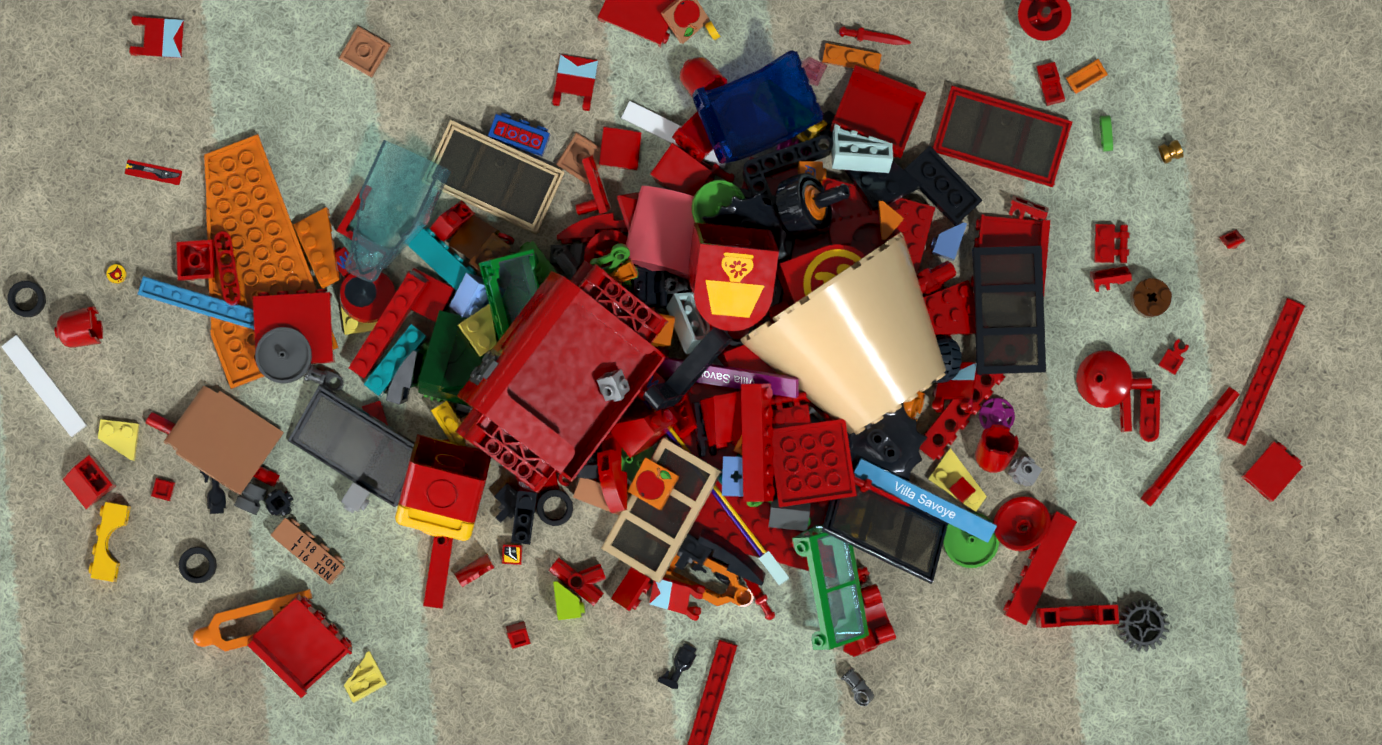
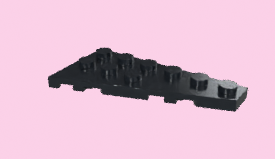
[818,110,922,211]

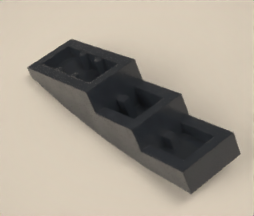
[697,528,765,586]

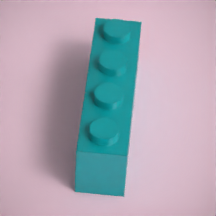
[405,226,477,291]
[364,324,428,397]

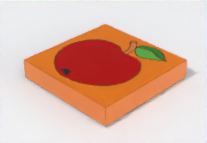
[627,457,680,510]

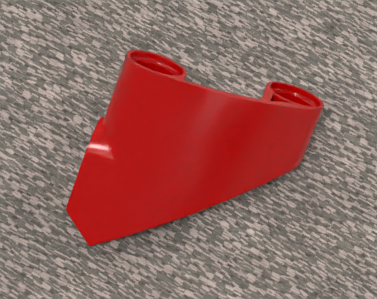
[843,583,896,657]

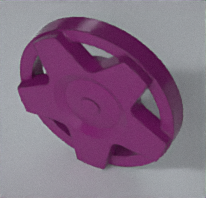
[979,398,1015,429]

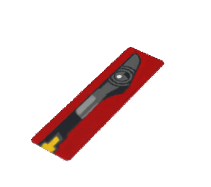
[125,160,182,185]

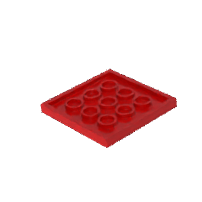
[772,419,857,507]

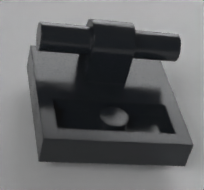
[630,267,668,308]

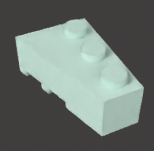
[831,124,893,173]
[666,292,710,354]

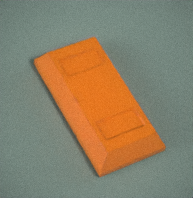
[1066,59,1108,94]

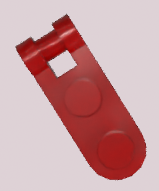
[1139,389,1160,442]

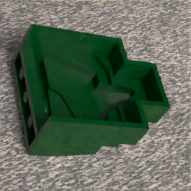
[419,310,499,407]

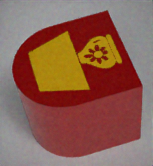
[688,223,779,331]

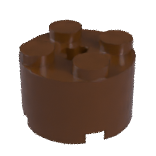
[1130,278,1172,318]

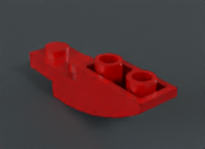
[557,213,628,244]
[597,434,627,513]

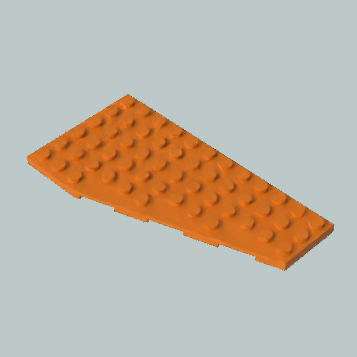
[204,134,339,389]

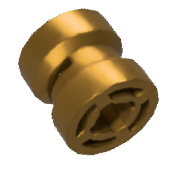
[1158,140,1184,164]

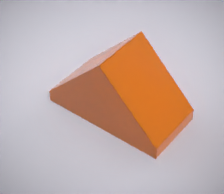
[878,201,904,242]
[651,314,675,349]

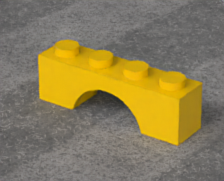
[89,502,131,582]

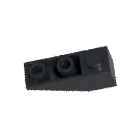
[511,481,537,545]

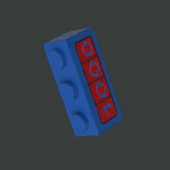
[488,113,551,157]

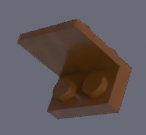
[469,233,511,272]

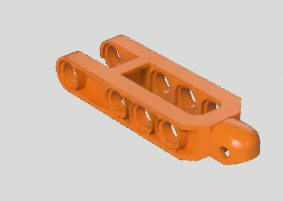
[635,531,754,607]
[193,589,313,651]

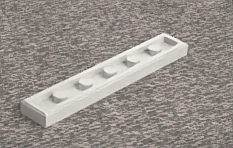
[621,101,732,169]
[1,335,87,437]

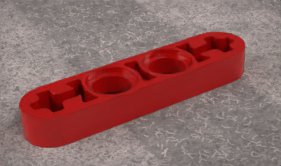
[214,231,241,306]

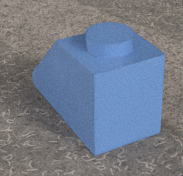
[930,222,967,261]

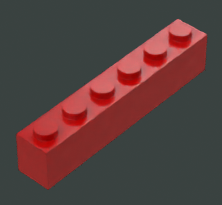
[349,270,429,378]
[741,384,775,502]
[1003,511,1077,625]

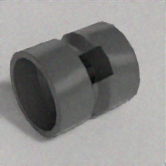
[234,482,268,515]

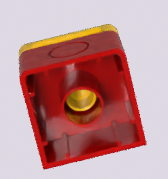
[395,434,491,541]

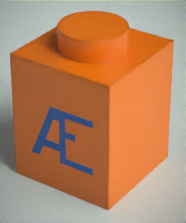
[798,161,826,184]

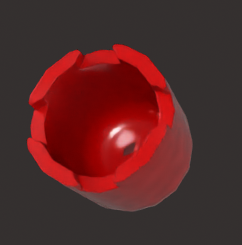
[680,57,728,105]
[54,306,103,348]
[975,424,1019,473]

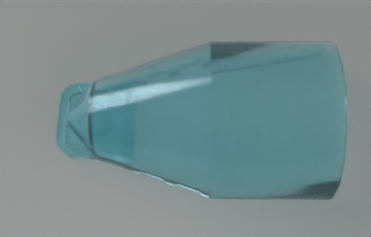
[345,140,451,282]

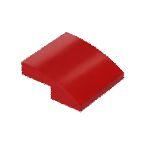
[599,127,642,171]

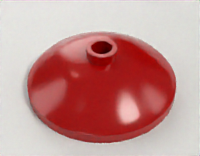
[1076,350,1133,408]
[993,497,1051,551]

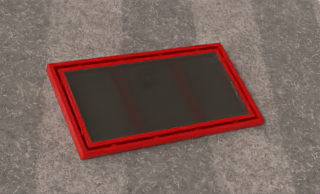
[932,86,1073,188]

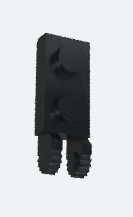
[692,402,717,457]

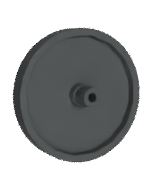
[255,327,312,384]

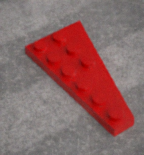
[923,280,988,336]

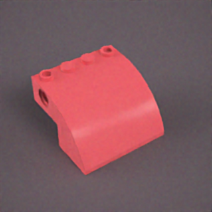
[626,186,696,280]

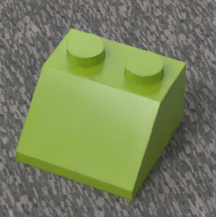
[553,581,586,620]

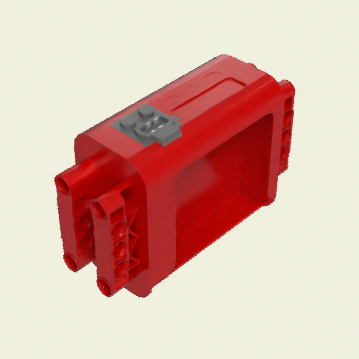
[455,260,668,493]

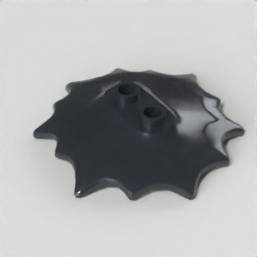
[702,193,791,260]
[847,402,928,481]

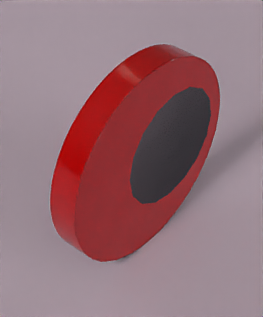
[339,268,396,323]

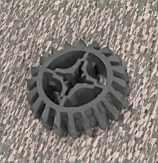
[1117,599,1170,652]

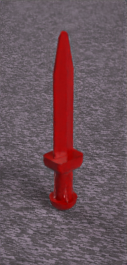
[839,26,911,45]
[670,143,735,183]
[853,473,910,507]
[743,578,775,620]

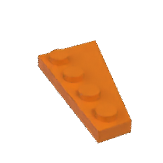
[293,207,340,288]

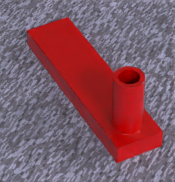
[423,536,453,609]

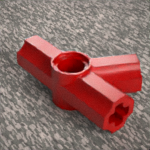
[916,260,957,294]
[548,558,606,606]

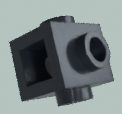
[265,489,294,517]

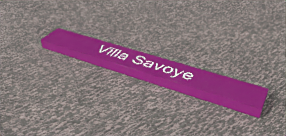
[655,357,799,398]

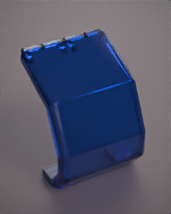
[693,50,824,164]

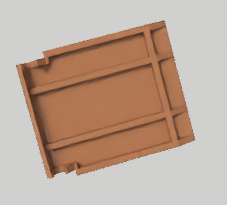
[163,386,284,495]

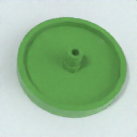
[692,180,745,224]
[943,512,999,568]

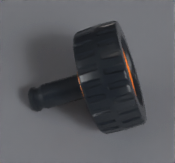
[776,173,850,240]

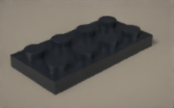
[904,146,983,226]

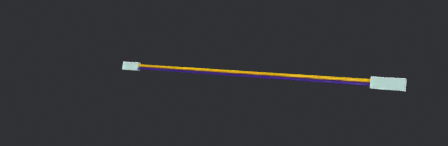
[641,400,789,586]

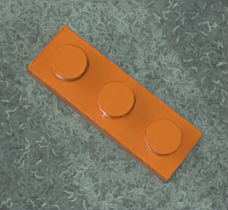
[822,43,882,73]

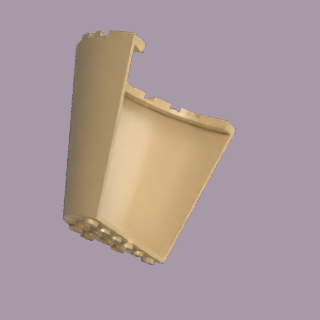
[740,232,946,435]

